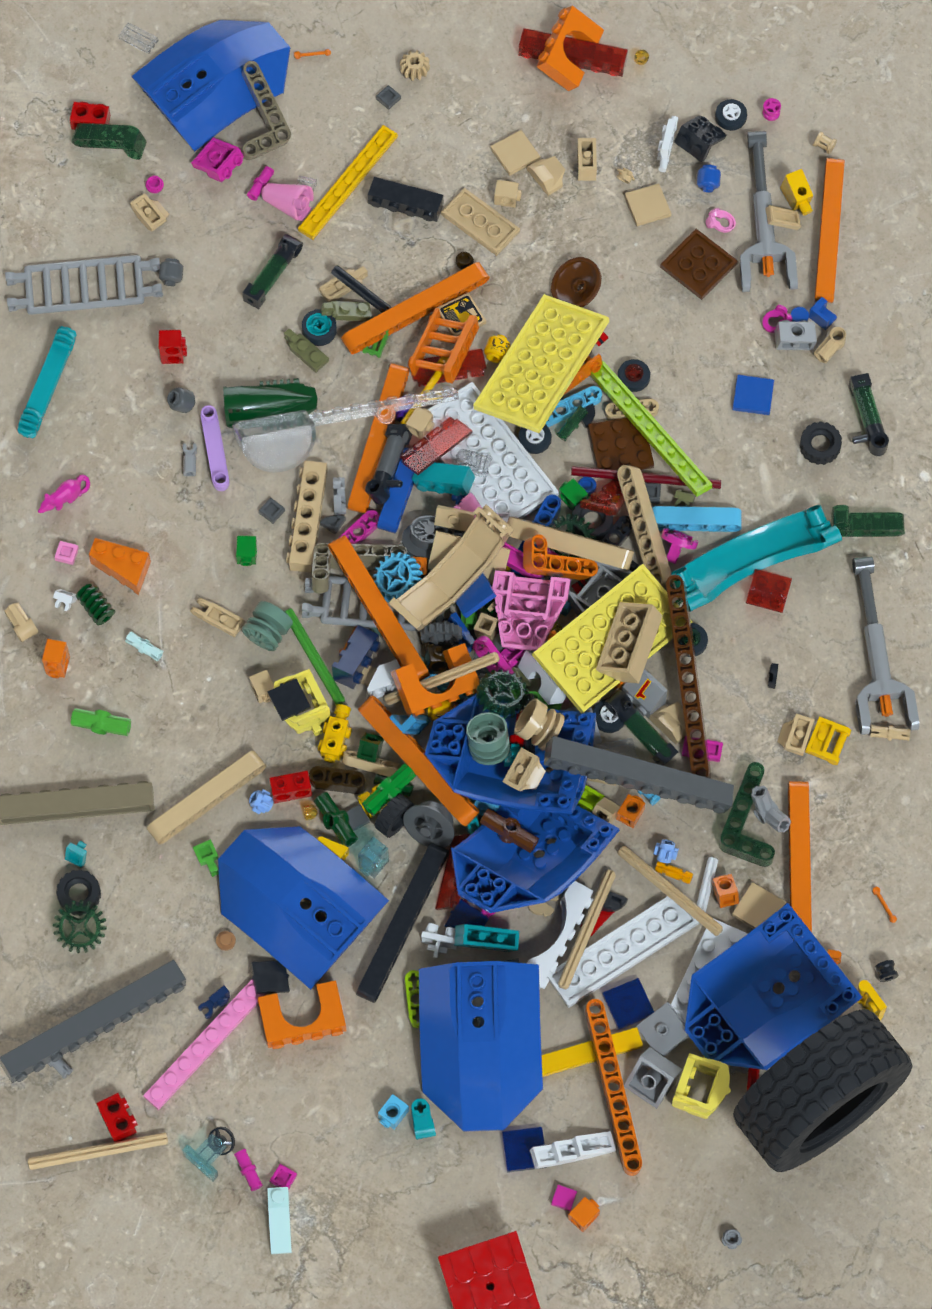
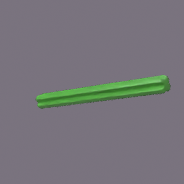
[284,608,345,705]

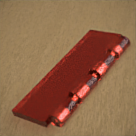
[413,349,487,387]
[400,417,473,475]
[435,834,470,910]

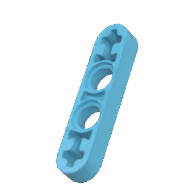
[546,386,602,427]

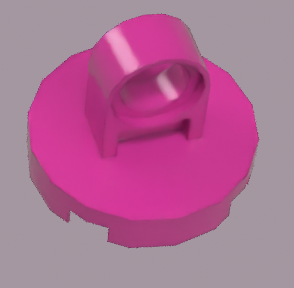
[661,528,698,564]

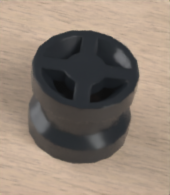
[875,960,899,982]

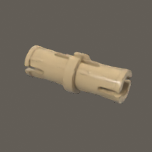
[871,725,911,741]

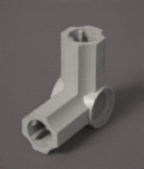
[751,785,791,833]

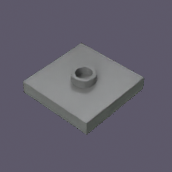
[636,1002,689,1057]

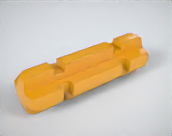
[655,861,693,884]

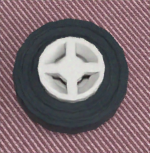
[715,99,748,131]
[518,424,552,454]
[593,698,626,733]

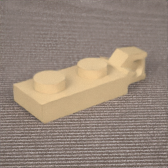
[319,266,368,302]

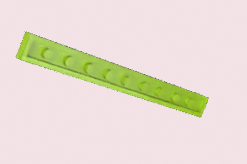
[590,361,712,497]

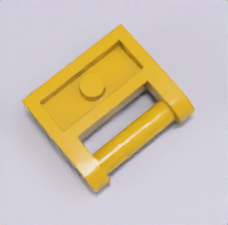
[805,716,851,765]
[857,980,887,1020]

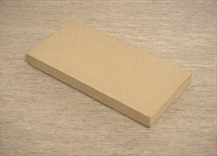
[441,188,520,256]
[428,531,511,585]

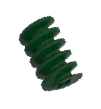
[76,584,116,625]

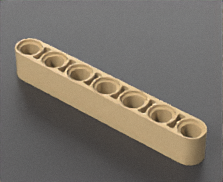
[617,465,671,589]
[507,516,634,570]
[147,751,266,845]

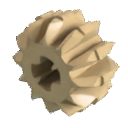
[400,50,430,81]

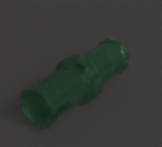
[556,405,588,441]

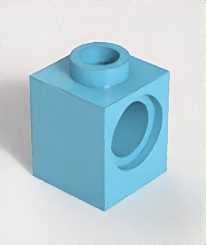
[378,1094,409,1130]

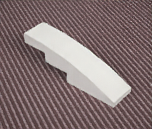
[530,1131,616,1169]

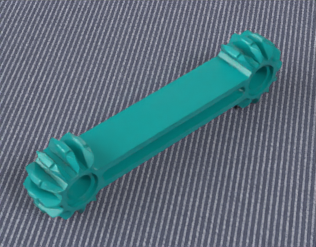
[17,326,77,439]

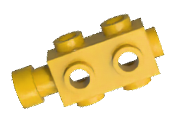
[318,704,352,763]

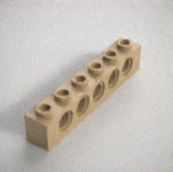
[286,461,328,573]

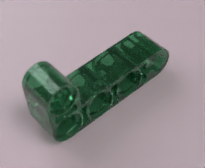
[71,123,147,160]
[830,505,905,537]

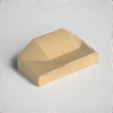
[527,156,565,196]
[130,193,170,232]
[649,702,692,745]
[777,714,815,756]
[503,747,546,792]

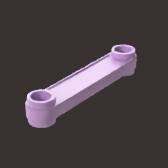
[200,405,229,491]

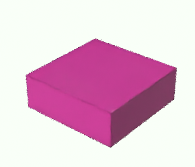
[270,1164,298,1190]
[551,1185,577,1212]

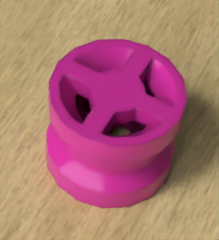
[762,98,781,121]

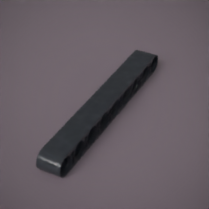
[356,843,449,1003]

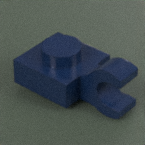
[198,985,230,1019]

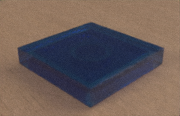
[602,978,654,1030]
[502,1127,547,1173]

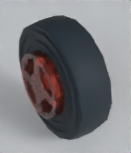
[618,359,651,392]

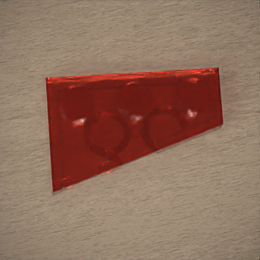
[580,479,625,516]

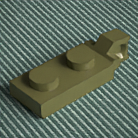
[320,301,372,321]
[284,329,329,373]

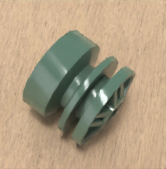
[242,601,293,651]
[467,713,510,765]

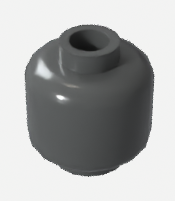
[159,258,184,286]
[167,387,195,413]

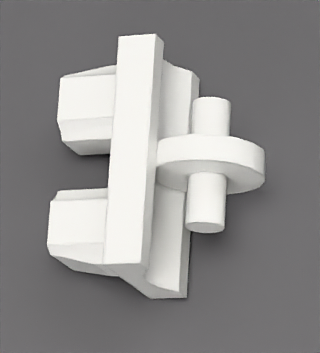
[421,923,457,958]

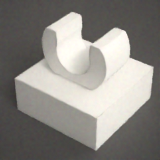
[53,589,77,611]

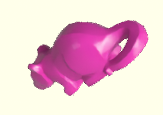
[38,474,90,513]

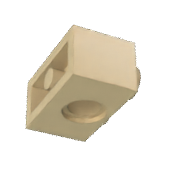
[577,138,597,181]

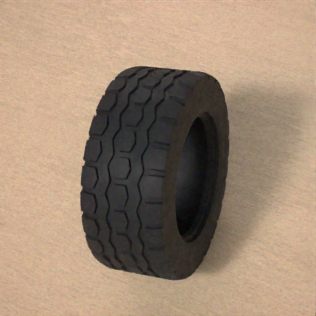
[733,1009,913,1172]

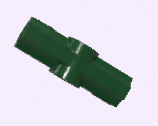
[314,792,358,847]

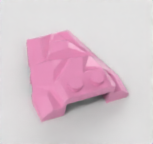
[492,570,571,651]

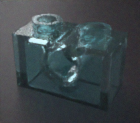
[358,837,389,879]

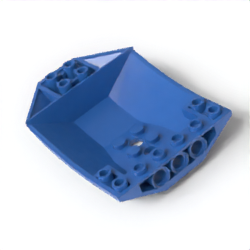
[132,20,291,152]
[425,692,596,814]
[451,806,620,913]
[218,826,389,990]
[685,903,863,1070]
[419,961,543,1132]

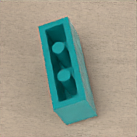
[412,461,475,496]
[454,924,520,952]

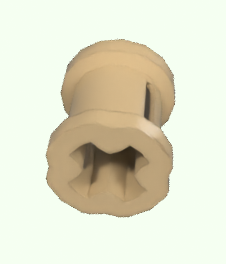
[813,132,837,154]

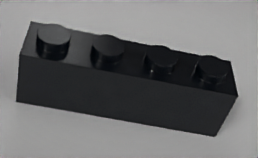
[368,177,444,222]

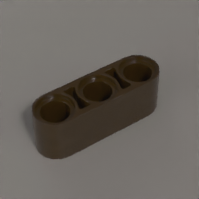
[309,766,365,794]

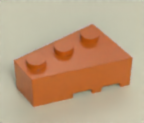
[89,538,151,595]

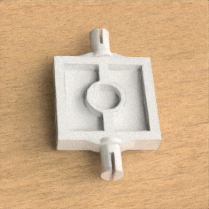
[657,116,679,172]

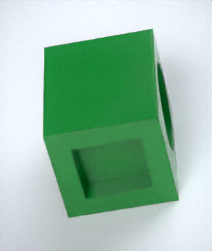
[559,478,588,512]
[236,536,257,566]

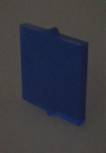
[444,899,490,928]

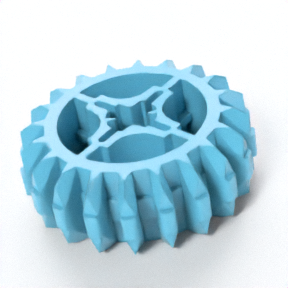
[373,552,423,602]

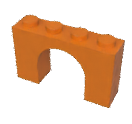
[536,5,604,91]
[391,643,481,716]
[258,980,346,1049]

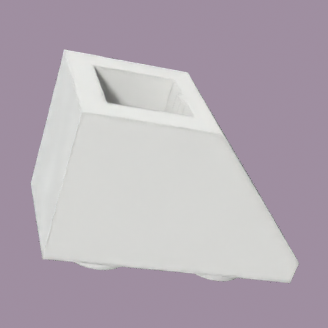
[367,660,400,698]

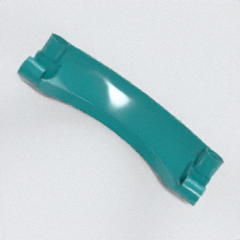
[671,505,842,612]

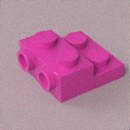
[191,137,244,182]

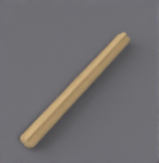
[384,652,500,705]
[618,846,723,936]
[558,869,616,990]
[28,1133,168,1170]

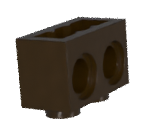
[424,644,461,675]

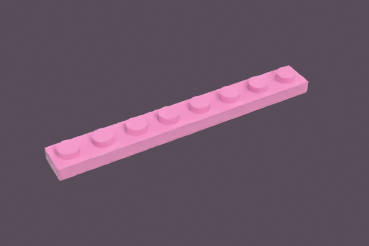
[143,980,267,1111]

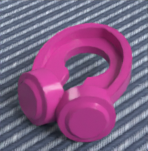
[762,305,792,333]

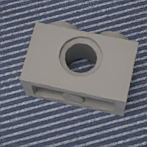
[774,320,817,350]

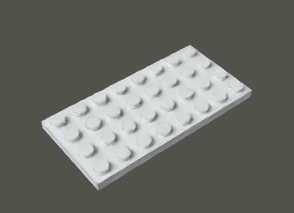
[423,382,559,523]

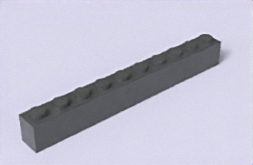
[544,736,734,813]
[0,960,186,1083]

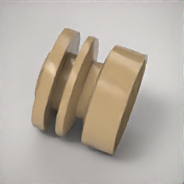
[514,699,565,750]

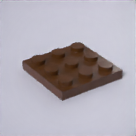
[660,228,738,300]
[588,418,654,470]

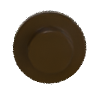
[455,252,474,269]

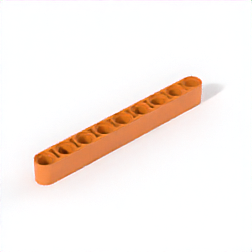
[815,158,845,303]
[341,262,490,355]
[348,363,410,514]
[328,535,430,681]
[358,695,480,826]
[788,781,812,932]
[585,999,642,1176]

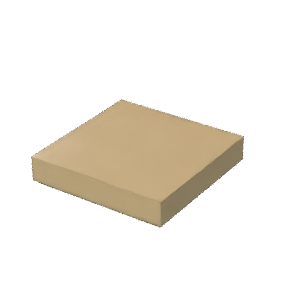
[491,130,540,176]
[625,183,671,226]
[732,882,786,929]

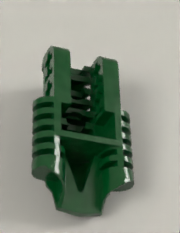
[223,378,318,431]

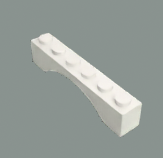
[527,881,593,989]

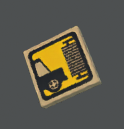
[437,292,486,337]

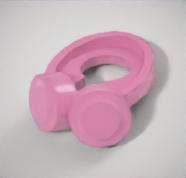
[706,208,736,233]

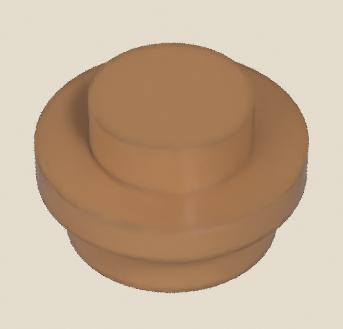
[216,931,236,951]

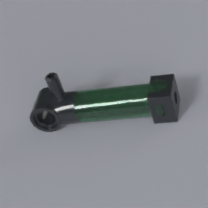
[242,234,303,310]
[849,373,889,456]
[604,689,679,766]

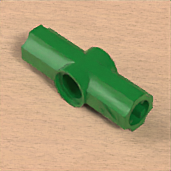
[362,764,416,816]

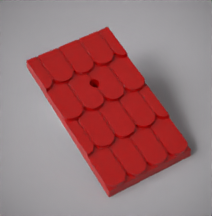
[438,1231,541,1309]

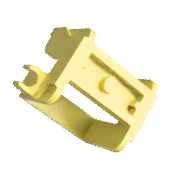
[274,669,330,736]
[672,1053,731,1119]

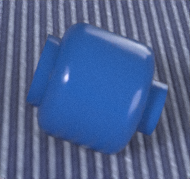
[697,165,721,193]

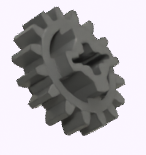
[421,621,462,645]

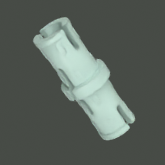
[125,631,164,661]

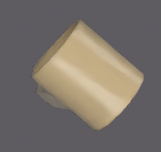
[814,327,846,363]
[4,603,38,642]

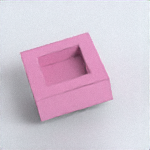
[54,541,79,565]

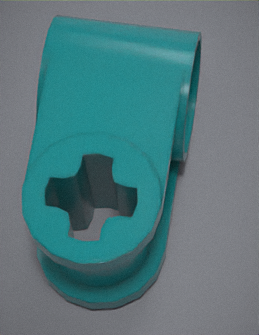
[411,1099,436,1140]

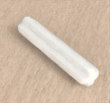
[697,857,718,912]

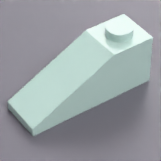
[267,1187,292,1254]

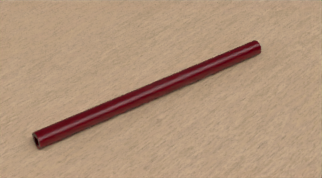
[571,466,721,489]

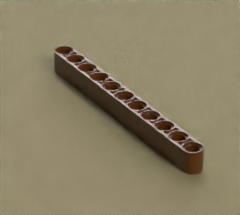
[666,575,711,778]

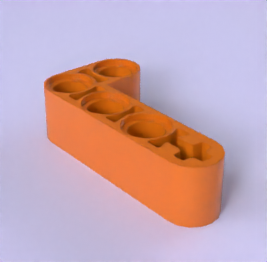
[523,534,598,580]

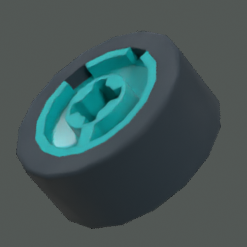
[302,309,337,346]

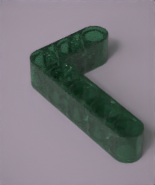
[719,762,775,867]

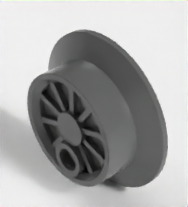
[402,515,453,560]
[403,801,454,848]

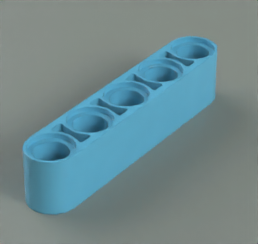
[652,506,742,532]

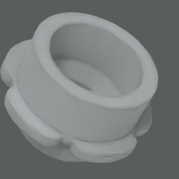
[722,1229,742,1249]

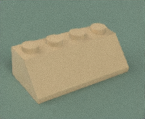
[596,602,663,684]

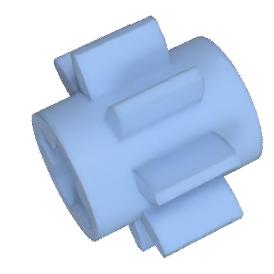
[249,789,273,814]
[653,839,679,863]

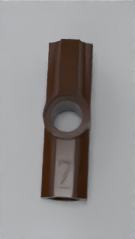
[480,808,539,853]

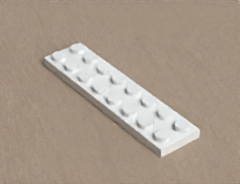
[547,896,699,1008]

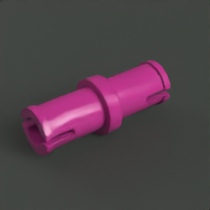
[247,166,274,201]
[234,1149,263,1191]

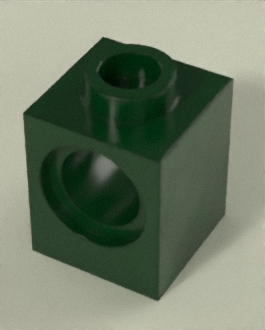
[357,732,384,762]

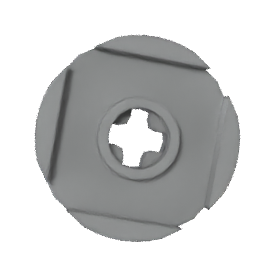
[333,477,346,515]

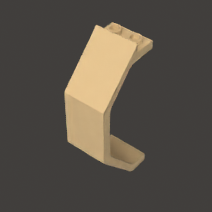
[389,504,514,631]

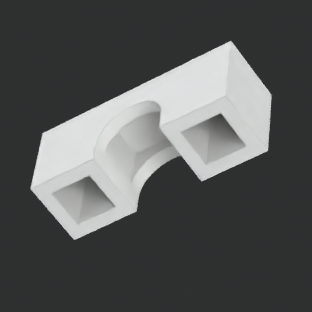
[518,650,566,705]

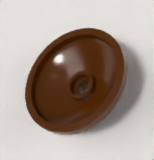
[551,257,602,307]

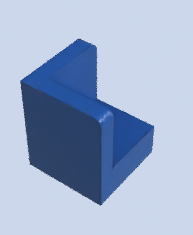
[809,297,837,330]

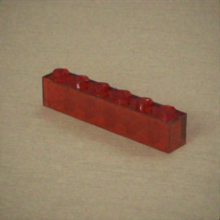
[518,28,628,77]

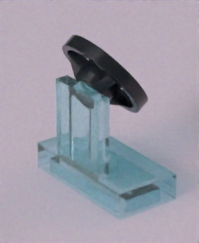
[182,1127,235,1182]

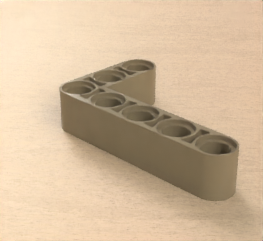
[241,61,291,160]
[312,543,407,594]

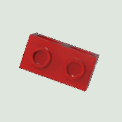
[70,101,111,134]
[159,330,187,364]
[269,770,312,804]
[96,1093,138,1142]

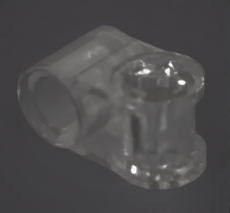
[455,449,493,477]

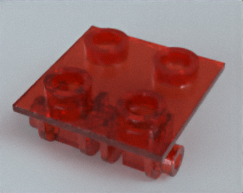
[746,569,792,613]

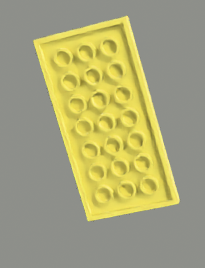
[473,294,610,433]
[532,564,692,713]

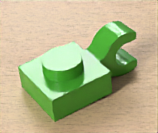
[193,839,219,877]

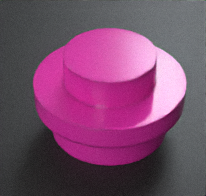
[146,176,164,193]

